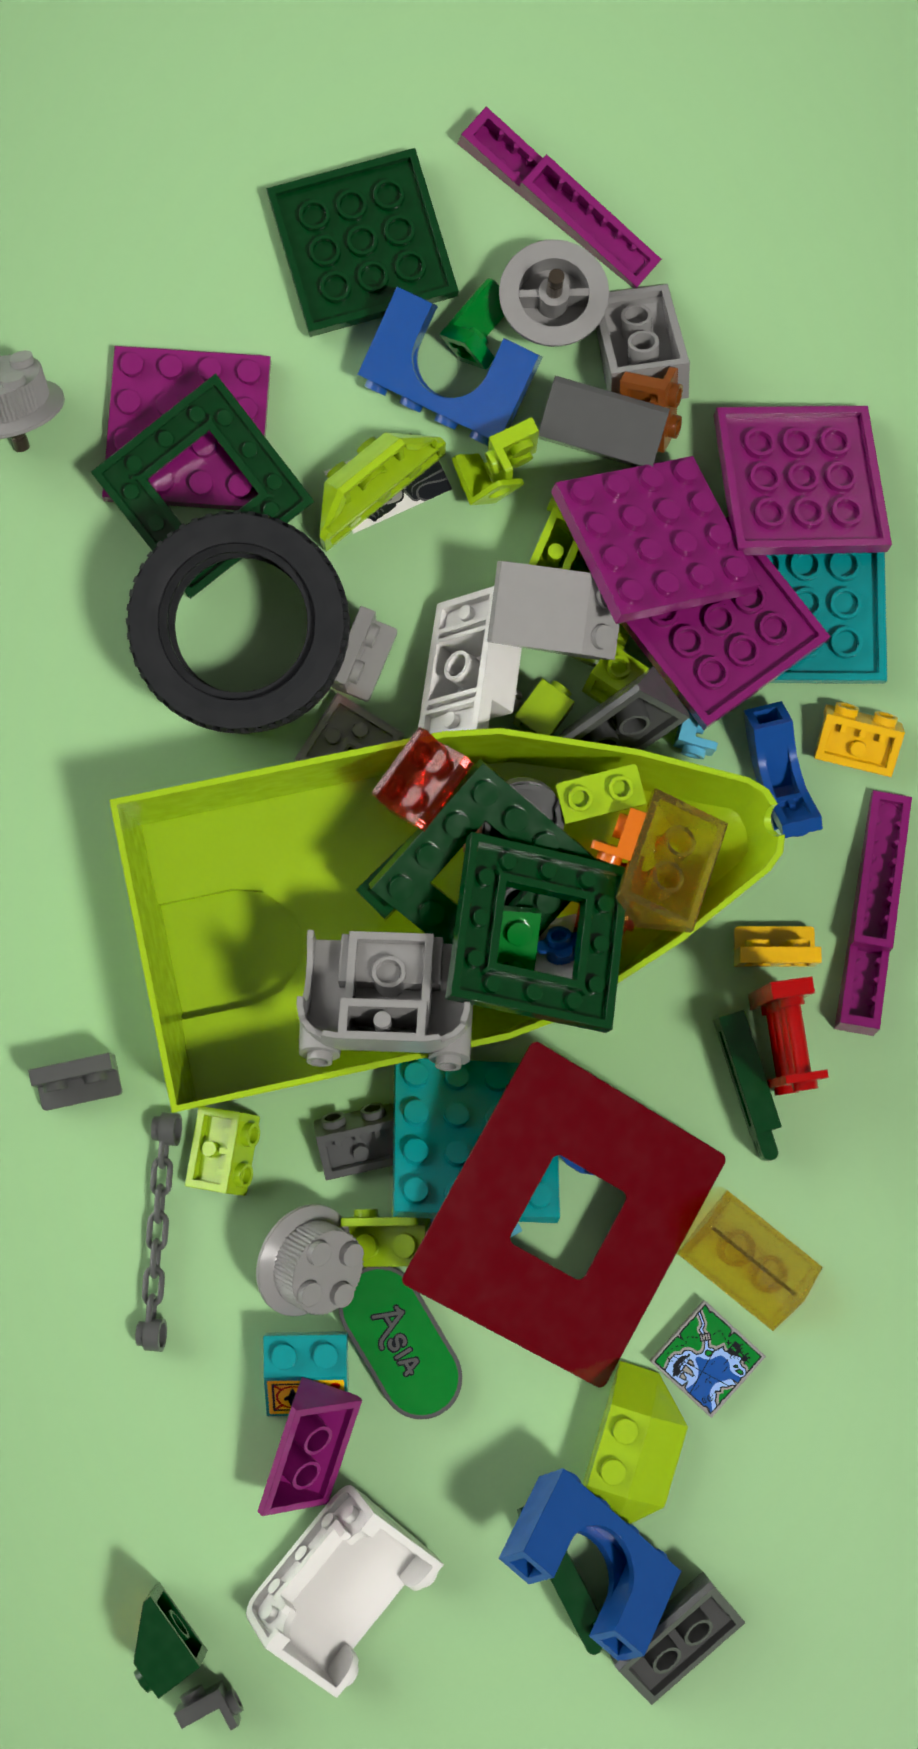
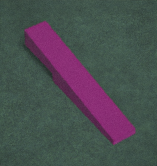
[457,106,662,289]
[834,790,912,1036]

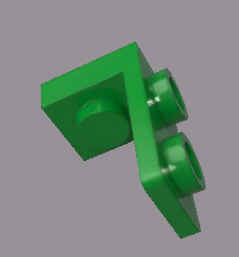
[439,278,504,370]

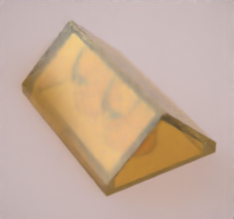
[616,788,728,933]
[677,1190,823,1331]

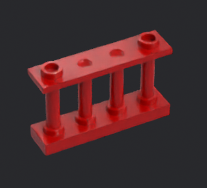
[748,976,829,1096]

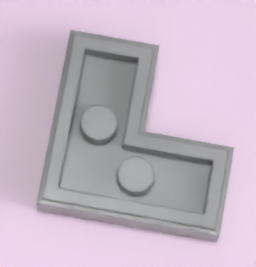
[295,692,405,761]

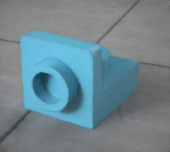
[673,707,718,759]

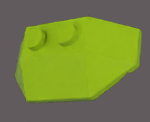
[319,432,446,552]
[583,1360,688,1524]

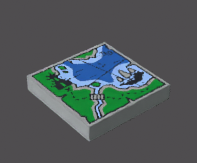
[649,1300,766,1418]

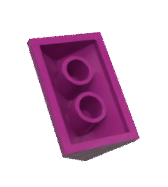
[257,1377,362,1516]

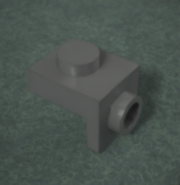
[174,1680,243,1730]

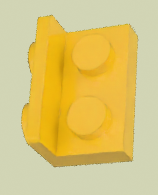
[814,702,905,777]
[734,926,822,967]

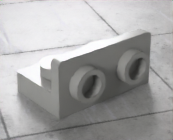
[332,606,397,702]

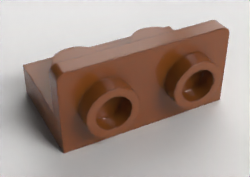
[620,367,683,453]

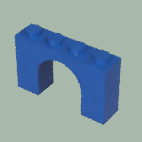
[357,287,543,446]
[498,1468,681,1661]

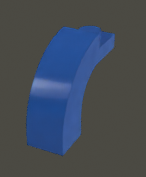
[743,701,823,838]

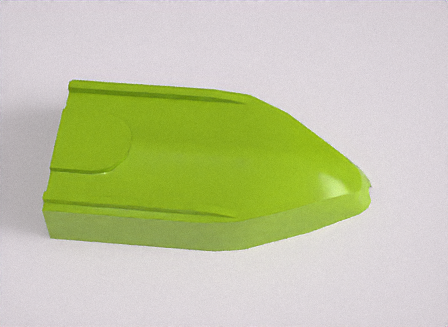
[109,728,785,1113]

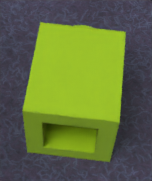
[513,678,575,736]

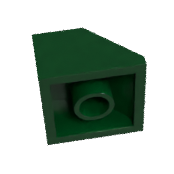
[133,1582,208,1699]

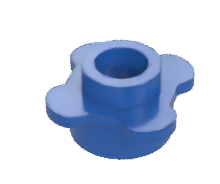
[537,926,577,965]

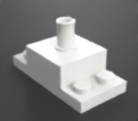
[417,586,522,736]

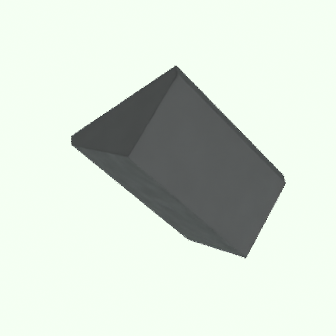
[538,375,670,467]
[558,666,690,750]
[610,1572,745,1705]

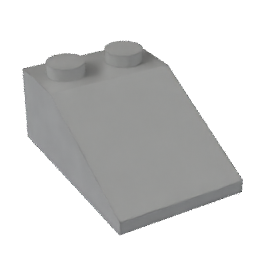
[596,284,690,399]
[487,561,620,660]

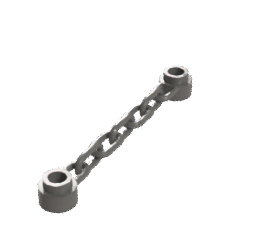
[135,1112,182,1352]

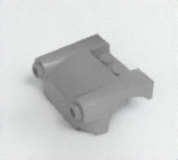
[296,930,473,1071]

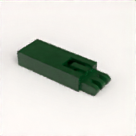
[713,1010,782,1161]
[517,1506,602,1655]

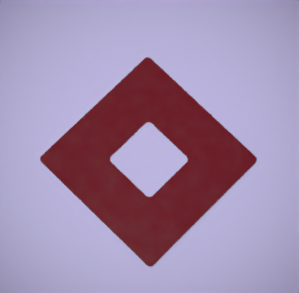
[402,1042,726,1388]

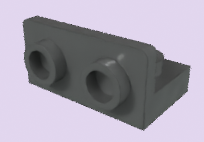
[28,1053,122,1111]
[314,1103,393,1181]

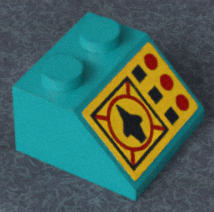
[263,1331,349,1416]

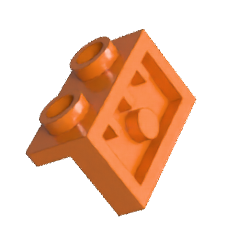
[590,808,647,866]

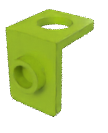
[452,453,524,506]

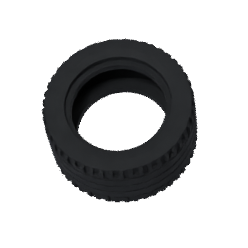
[126,510,350,734]

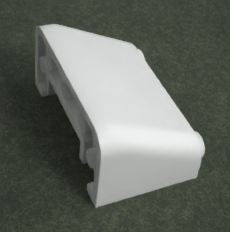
[246,1485,444,1698]

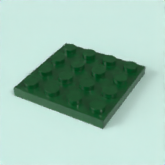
[266,148,459,338]

